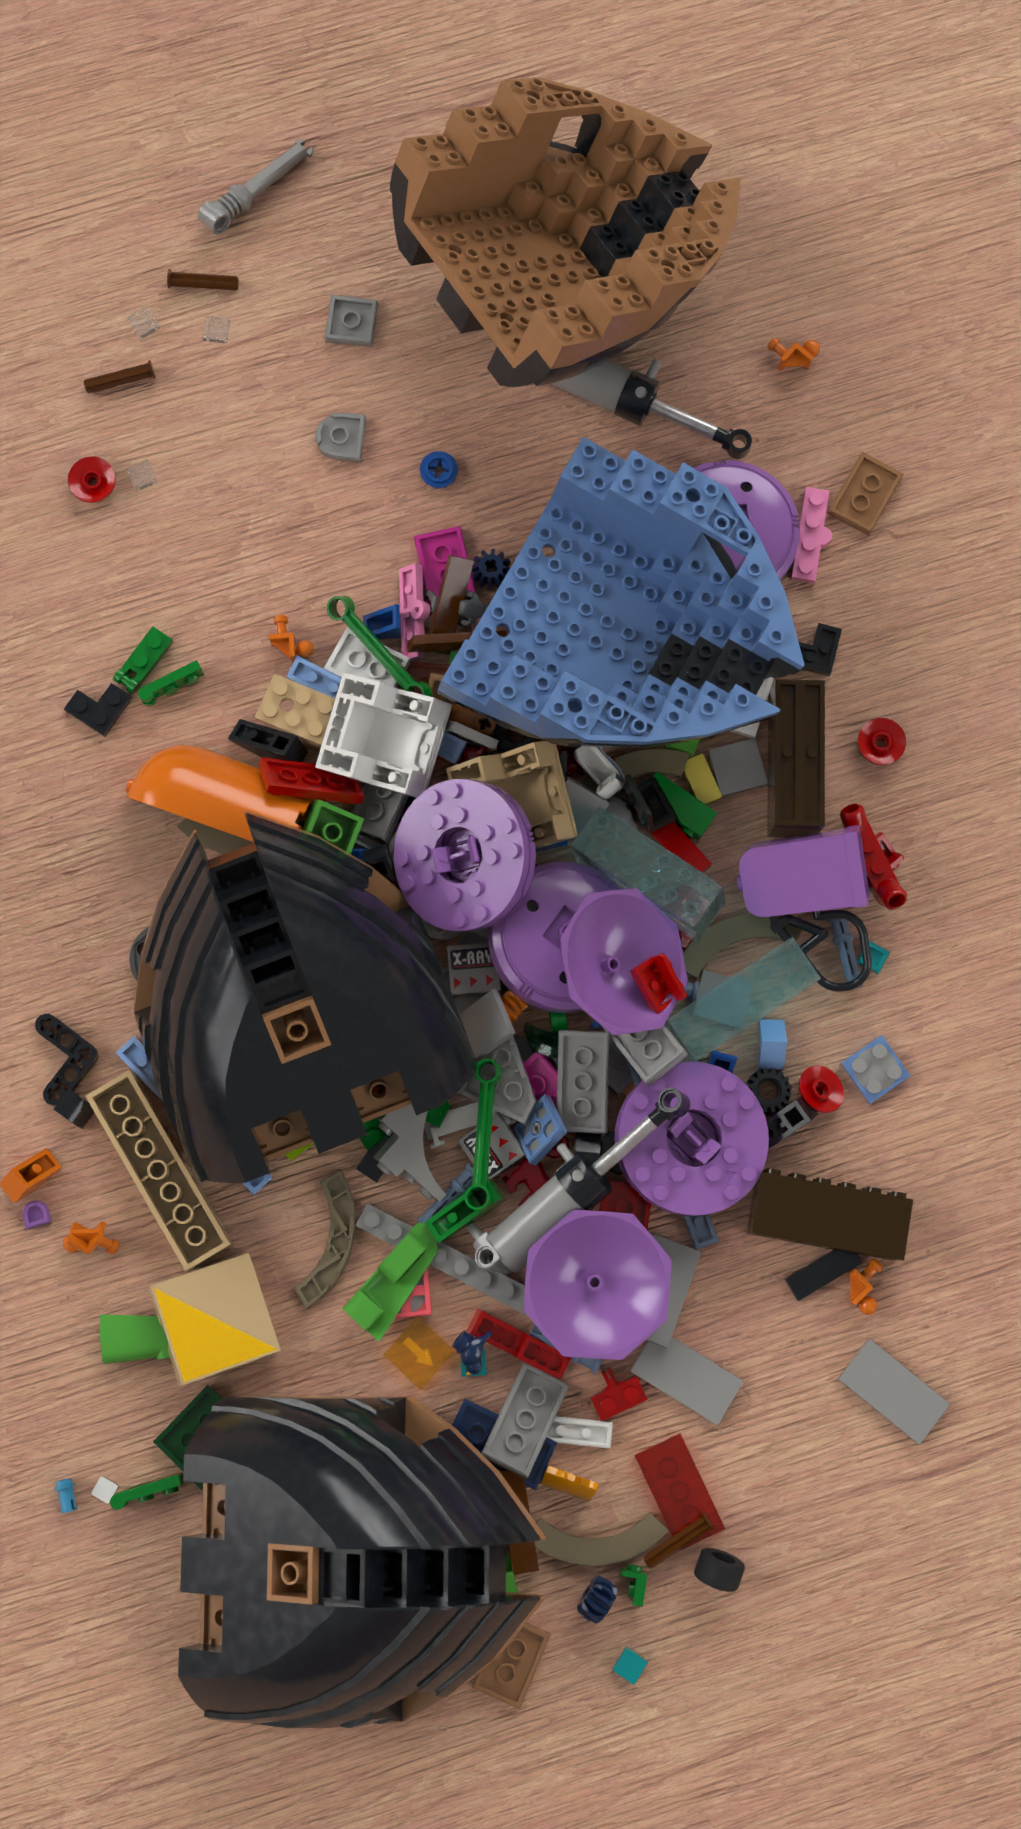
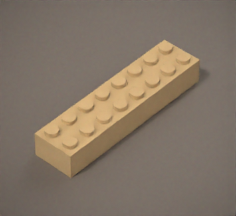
[86,1070,234,1271]

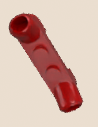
[840,803,907,910]

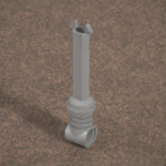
[198,139,314,235]

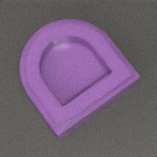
[23,1201,52,1229]

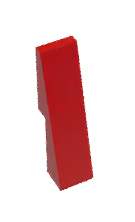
[630,806,712,883]
[467,1309,572,1380]

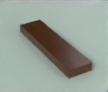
[429,555,474,655]
[407,631,507,653]
[498,1469,539,1575]

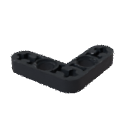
[35,1014,98,1106]

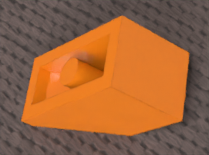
[0,1148,62,1203]

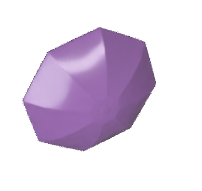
[560,888,688,1035]
[524,1210,671,1360]

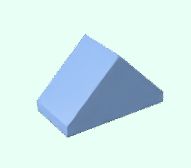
[758,1019,787,1070]

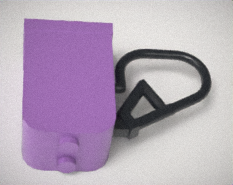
[737,825,872,992]

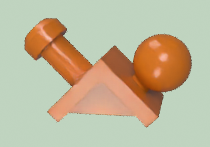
[767,338,820,371]
[269,615,314,663]
[63,1221,119,1255]
[848,1259,883,1315]

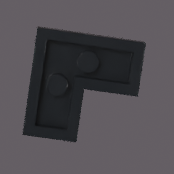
[799,623,842,677]
[64,683,133,737]

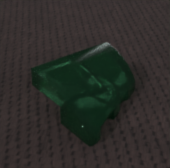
[524,1022,559,1059]

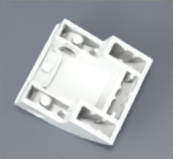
[315,673,452,798]

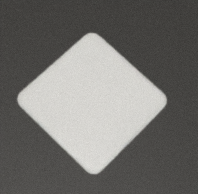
[91,1476,118,1504]

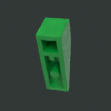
[654,772,717,841]
[425,1178,506,1243]

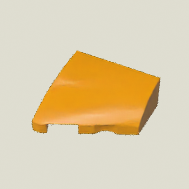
[540,1465,599,1501]

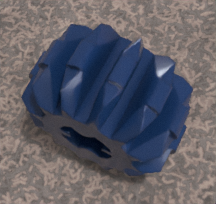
[471,548,510,591]
[577,1576,618,1624]

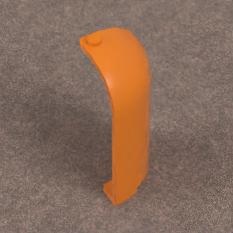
[126,744,317,842]

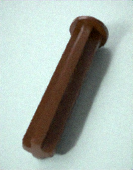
[167,269,239,290]
[84,360,156,393]
[643,1511,715,1569]

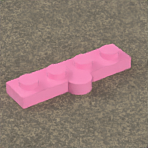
[791,487,832,584]
[399,563,430,663]

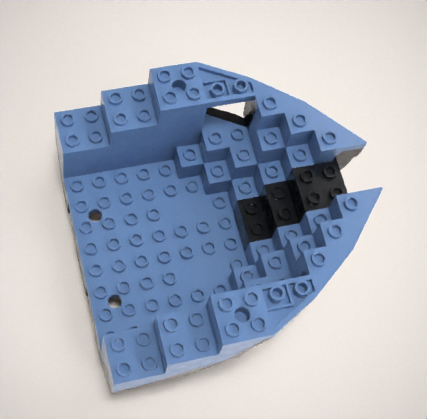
[437,437,804,749]

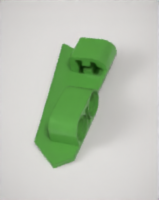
[342,1223,438,1341]
[100,1314,170,1364]

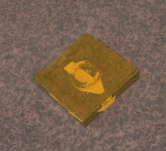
[383,1317,455,1389]

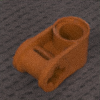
[448,703,496,734]

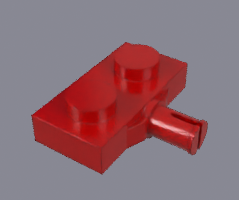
[590,1367,648,1422]

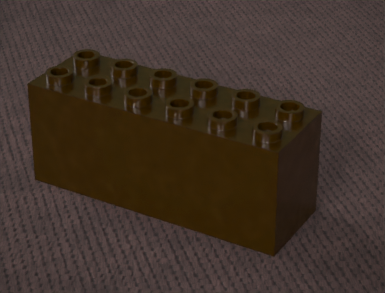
[767,679,825,837]
[746,1168,913,1261]

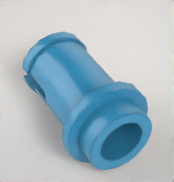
[54,1478,78,1513]

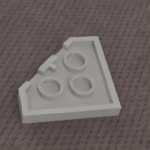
[458,1036,537,1125]

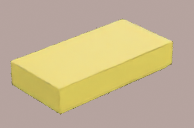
[683,753,722,805]

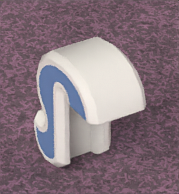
[574,746,625,799]

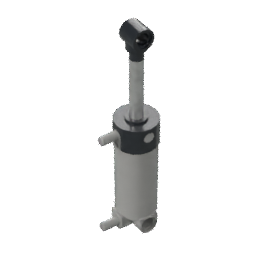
[550,360,752,459]
[467,1087,690,1275]

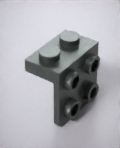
[623,774,676,833]

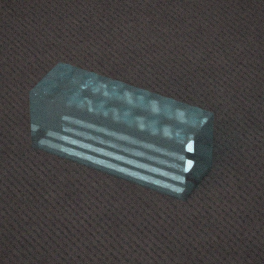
[571,806,726,943]
[665,937,821,1063]

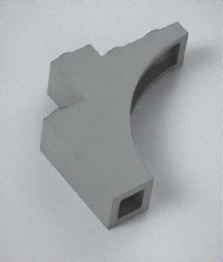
[374,1104,447,1202]

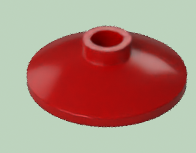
[68,456,116,503]
[857,718,906,766]
[799,1065,844,1113]

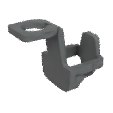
[423,590,486,627]

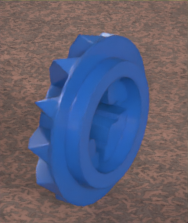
[420,451,458,489]

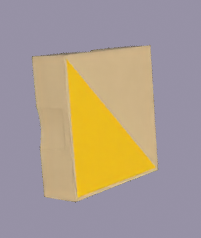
[148,1253,281,1386]

